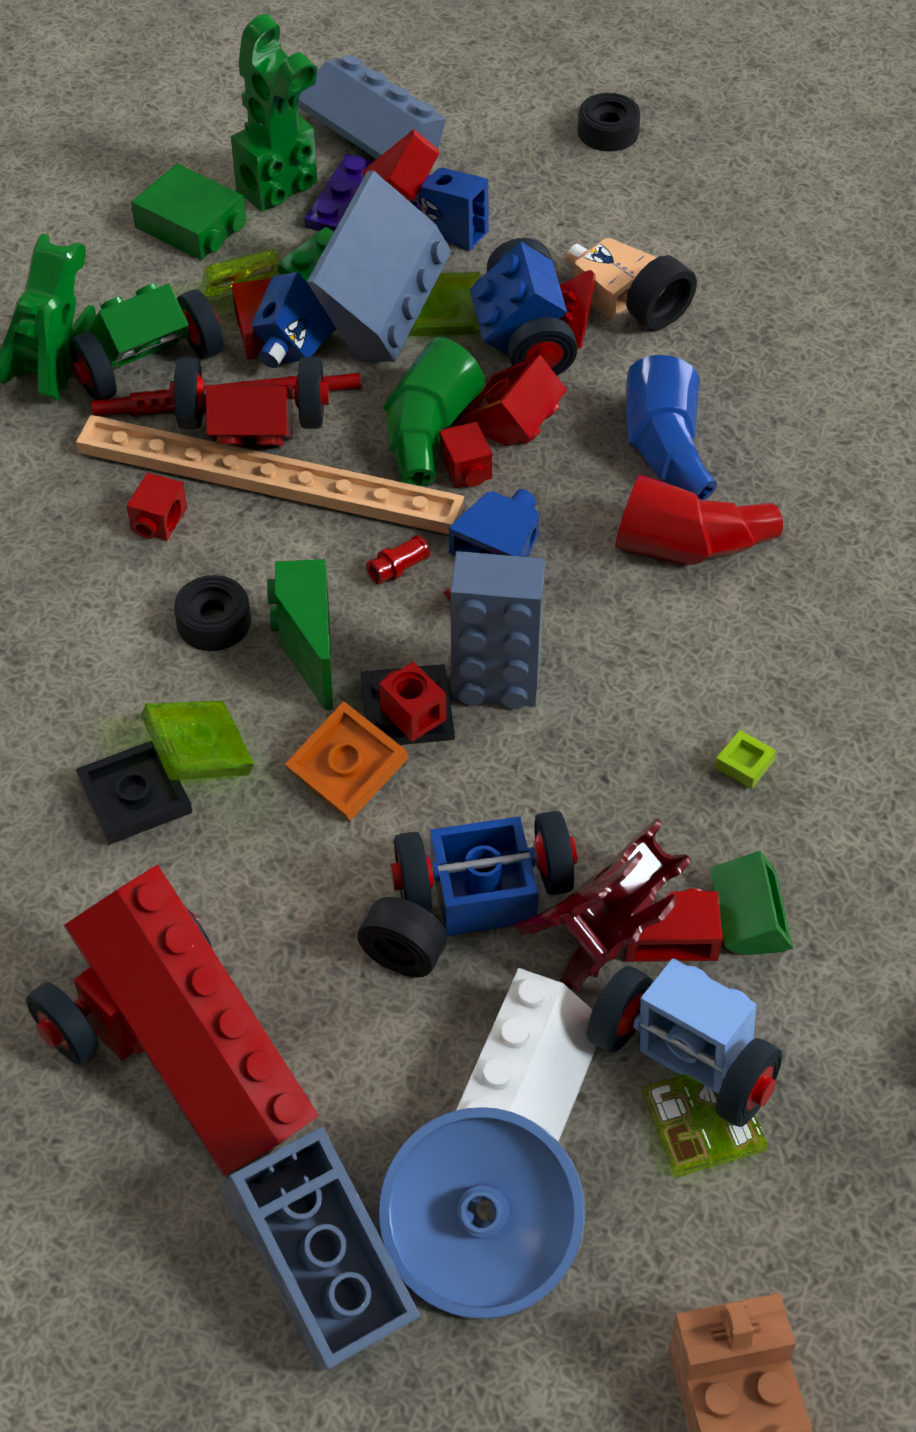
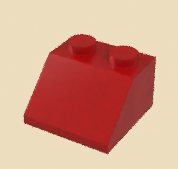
[453,355,567,446]

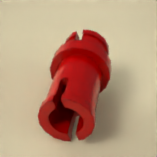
[366,535,430,585]

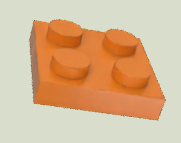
[284,701,409,821]

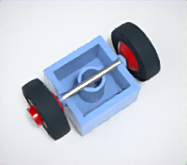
[587,958,782,1127]

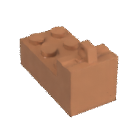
[668,1293,813,1432]

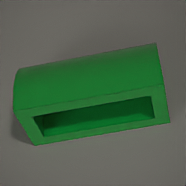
[709,850,793,955]

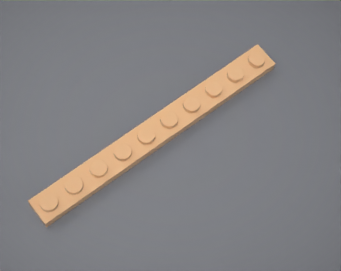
[76,415,464,535]

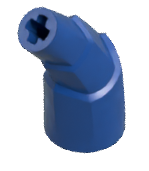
[626,355,717,500]

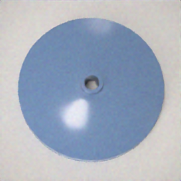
[379,1107,585,1319]

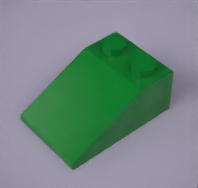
[267,559,333,710]

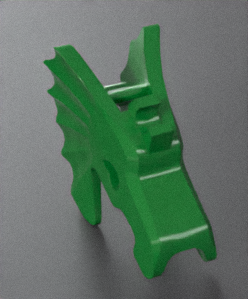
[0,233,96,401]

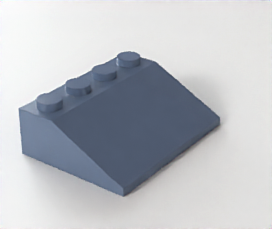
[307,171,451,362]

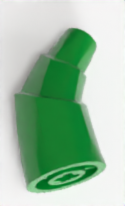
[383,337,485,487]

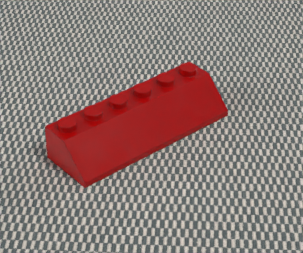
[64,864,319,1176]

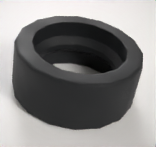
[626,255,697,331]

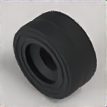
[578,93,641,152]
[174,575,251,651]
[357,897,448,978]

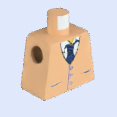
[566,238,657,320]

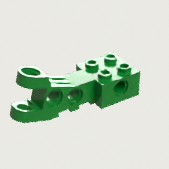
[231,14,317,212]

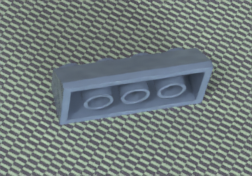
[298,55,446,159]

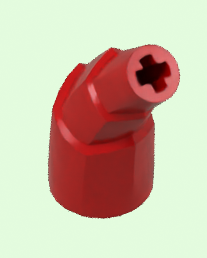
[615,474,783,566]

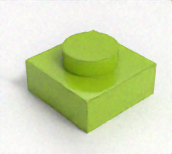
[715,729,777,789]

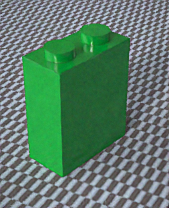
[131,163,247,261]

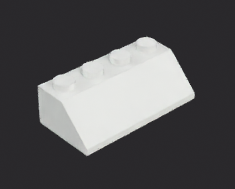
[456,968,597,1142]

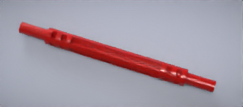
[91,373,361,416]

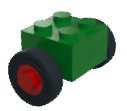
[69,283,224,401]

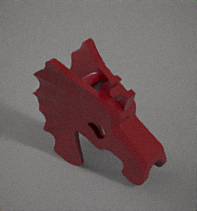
[513,819,691,993]

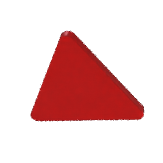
[559,270,596,349]

